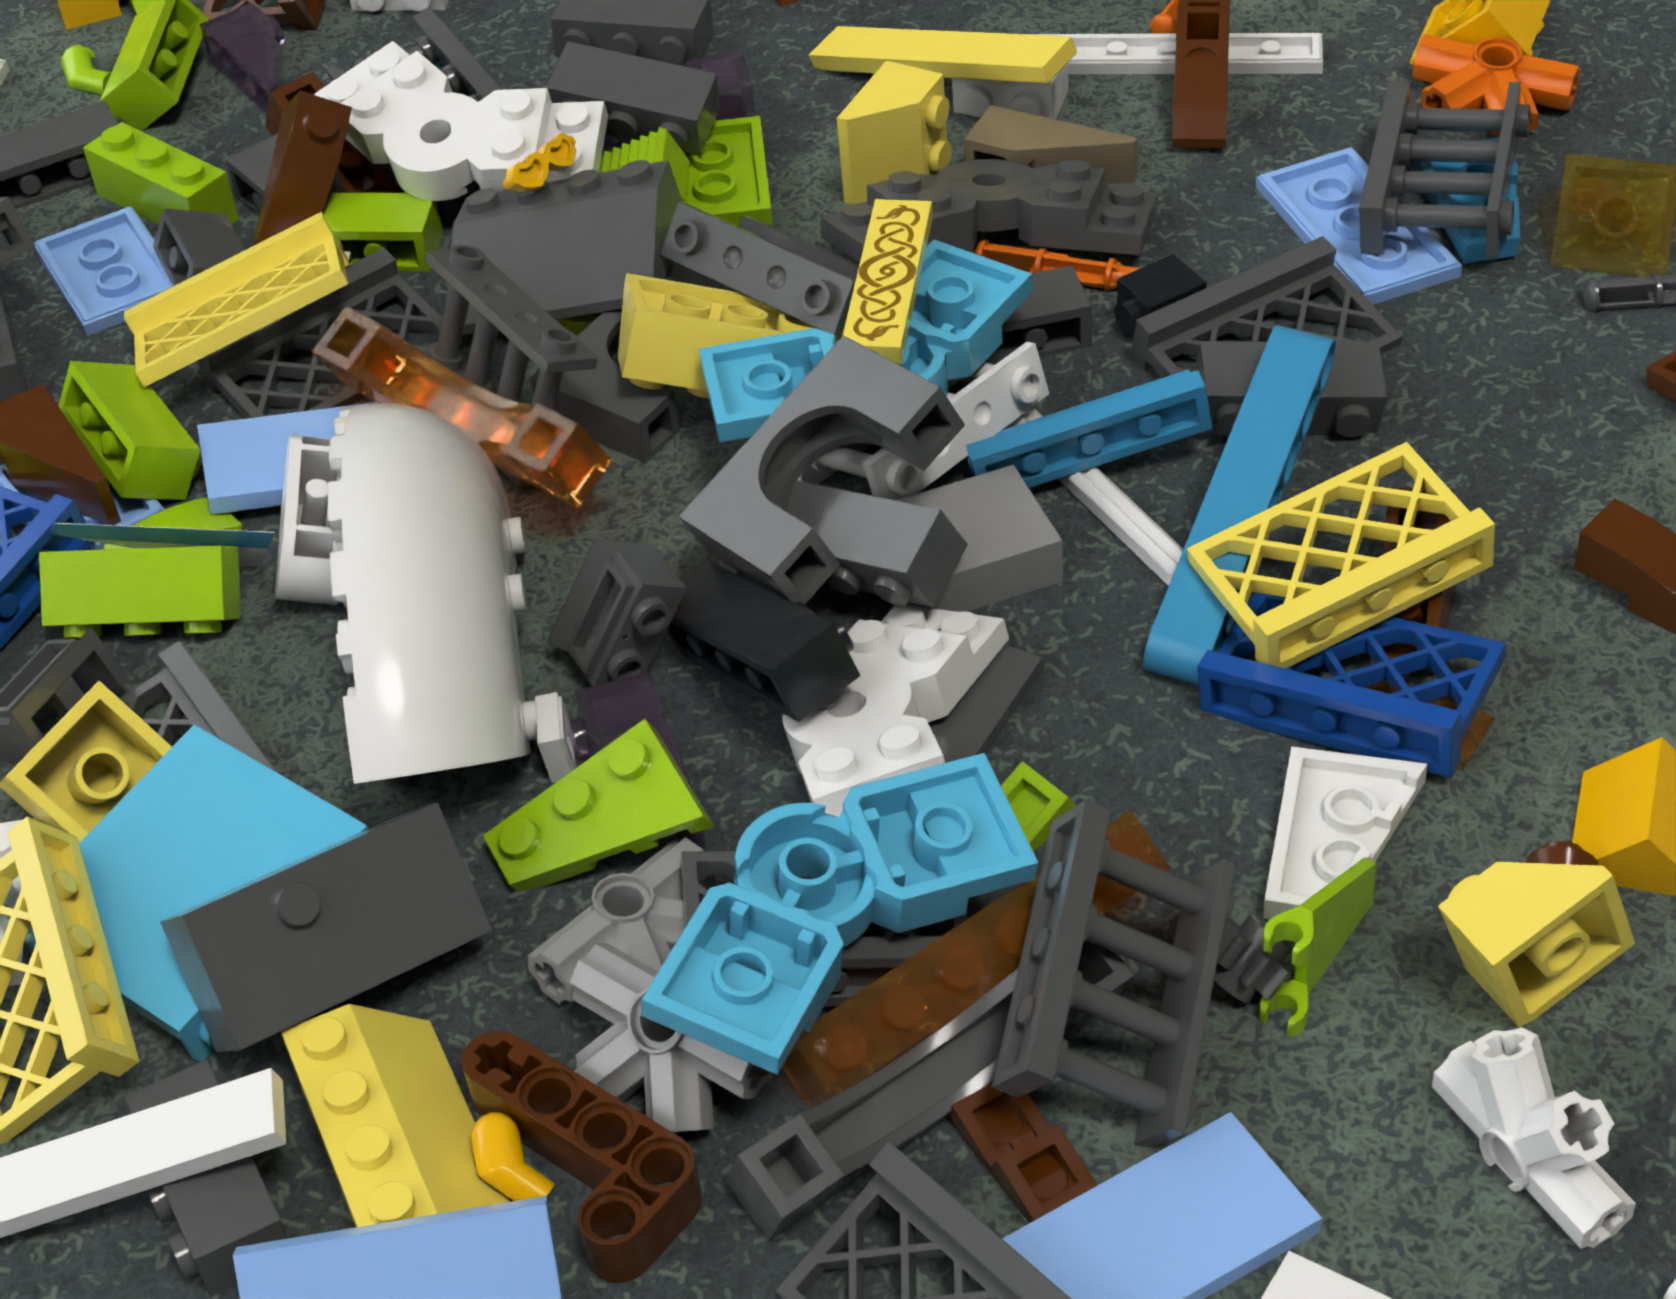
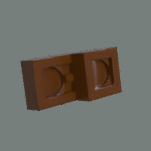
[949,1083,1097,1223]

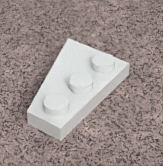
[1263,747,1427,919]

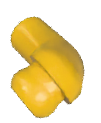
[471,1112,555,1201]

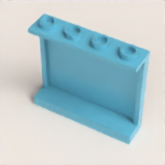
[7,724,369,1063]

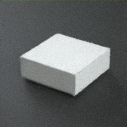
[535,692,577,783]

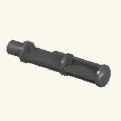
[1583,273,1676,312]

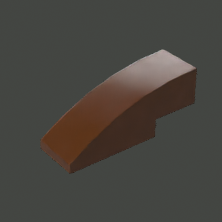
[1574,498,1676,635]

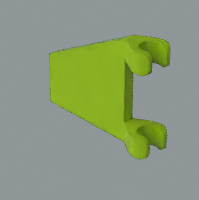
[1259,857,1377,1037]

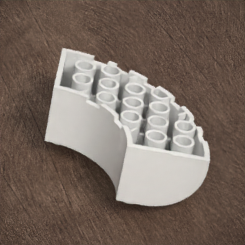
[328,403,537,784]

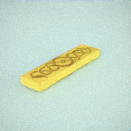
[843,199,933,364]

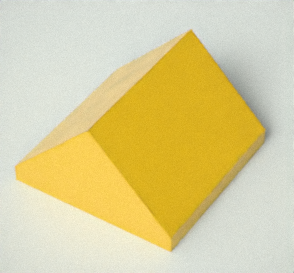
[1572,737,1676,896]

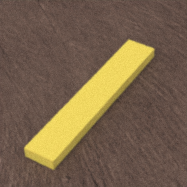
[808,26,1077,84]

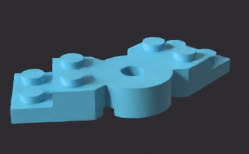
[699,239,1033,442]
[641,753,1038,1075]

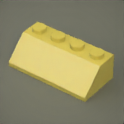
[618,273,847,399]
[281,1004,510,1227]

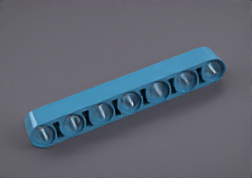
[1143,325,1336,686]

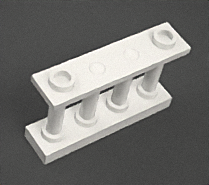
[797,341,1050,500]

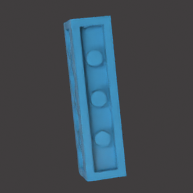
[965,370,1213,488]

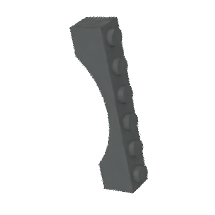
[725,940,1134,1241]

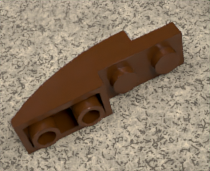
[1172,0,1230,149]

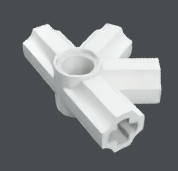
[1432,1027,1636,1249]

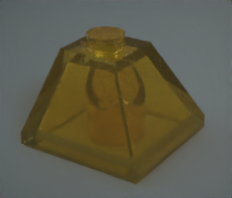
[1550,154,1676,277]

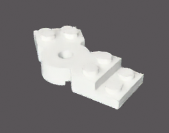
[313,41,608,201]
[782,604,1009,817]

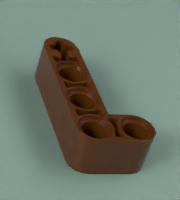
[461,1031,702,1283]

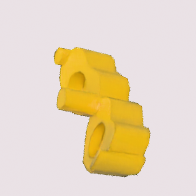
[502,133,576,193]

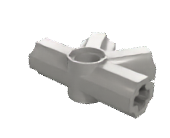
[528,837,716,1004]
[569,943,774,1132]

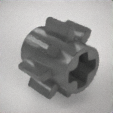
[1214,913,1295,1004]

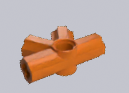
[1412,34,1581,138]

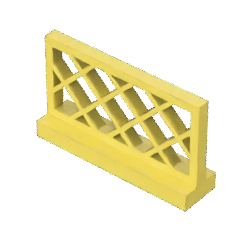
[124,212,349,387]
[1187,442,1495,669]
[0,816,140,1144]

